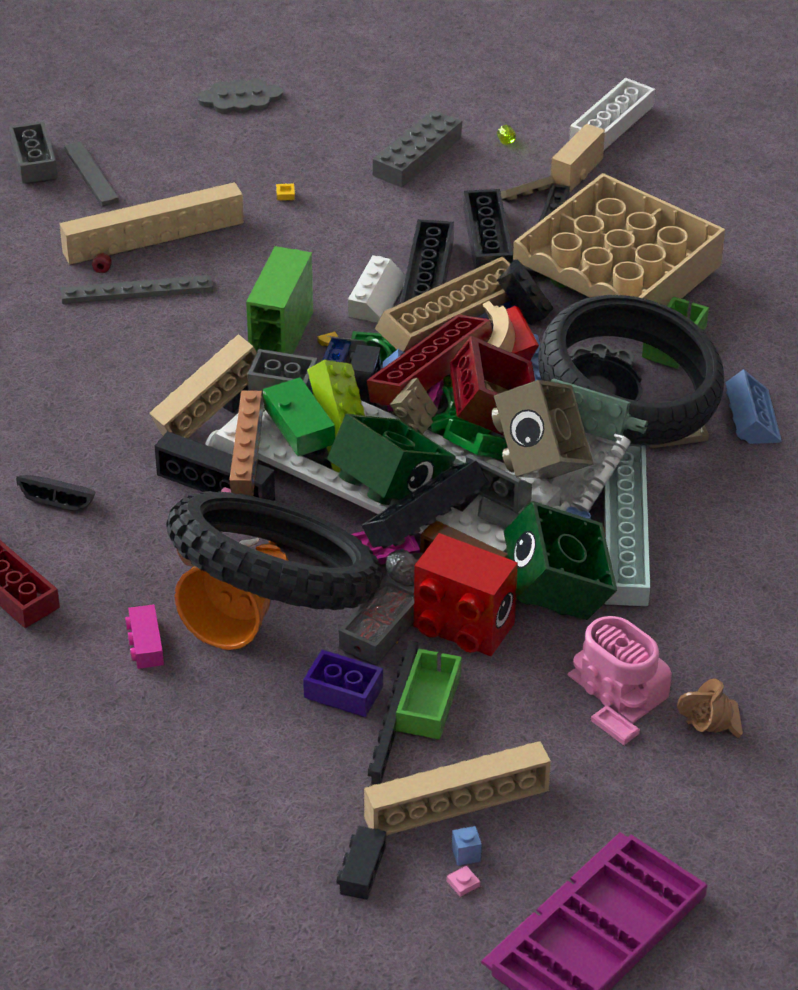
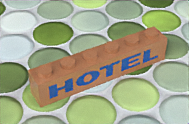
[230,391,264,496]

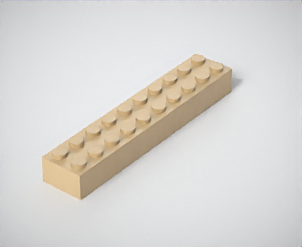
[60,182,244,265]
[375,257,511,353]

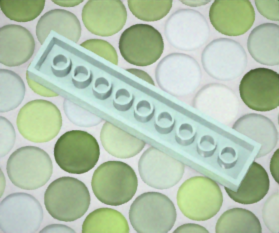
[603,444,650,606]

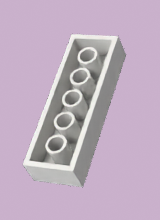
[570,78,655,150]

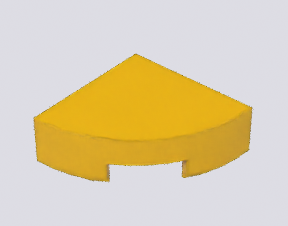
[317,332,338,349]

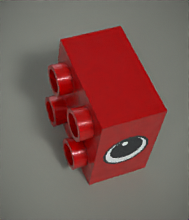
[414,533,518,656]

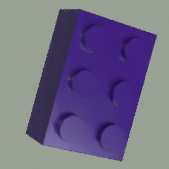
[303,650,383,717]

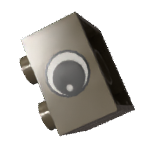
[492,380,593,479]

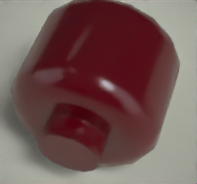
[92,253,112,273]

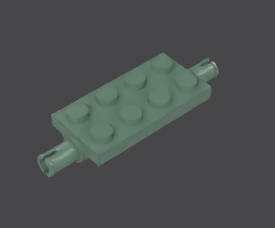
[551,379,648,442]

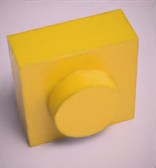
[276,184,295,201]

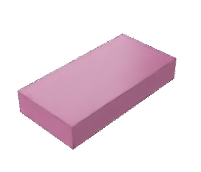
[591,705,640,745]

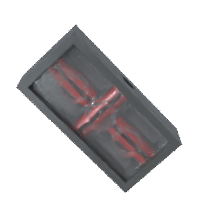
[339,578,414,665]

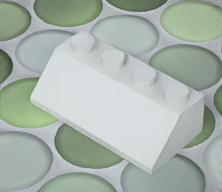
[348,255,406,323]

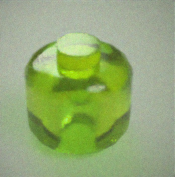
[497,125,516,145]

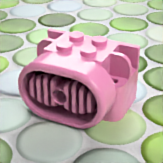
[568,616,671,724]

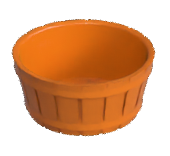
[175,566,270,650]

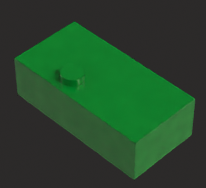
[263,377,335,456]

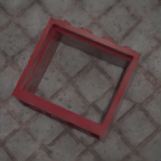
[449,336,535,436]

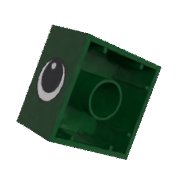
[327,414,456,505]
[503,501,617,620]

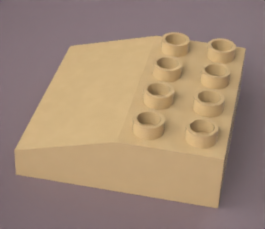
[513,173,725,306]

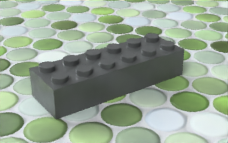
[373,110,462,188]

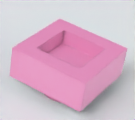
[447,866,480,897]

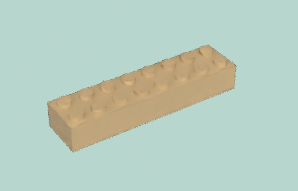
[364,741,551,835]

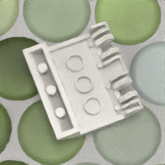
[541,433,631,512]

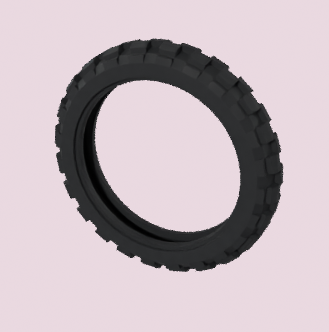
[166,491,383,610]

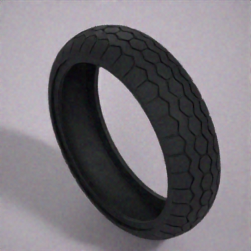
[538,295,725,445]

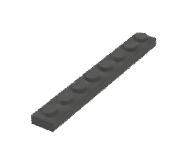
[61,275,213,304]

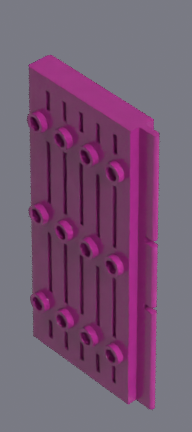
[481,832,707,990]

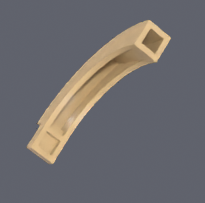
[483,301,515,383]

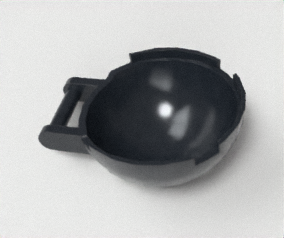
[572,353,644,401]

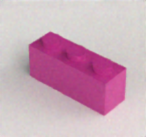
[125,604,164,669]

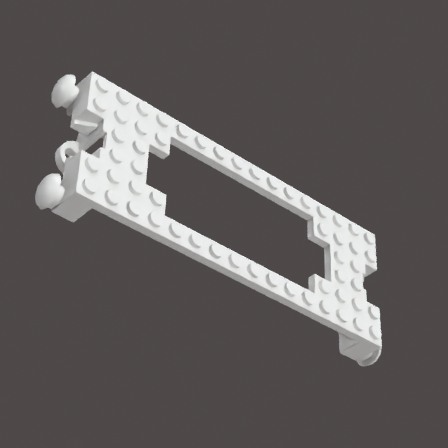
[206,391,572,553]

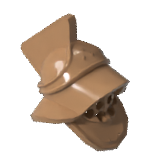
[677,679,743,738]

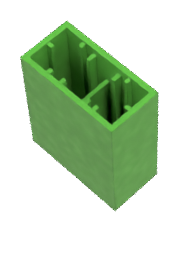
[246,246,313,354]

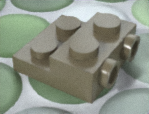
[390,378,438,435]

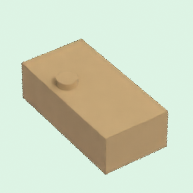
[550,124,605,192]

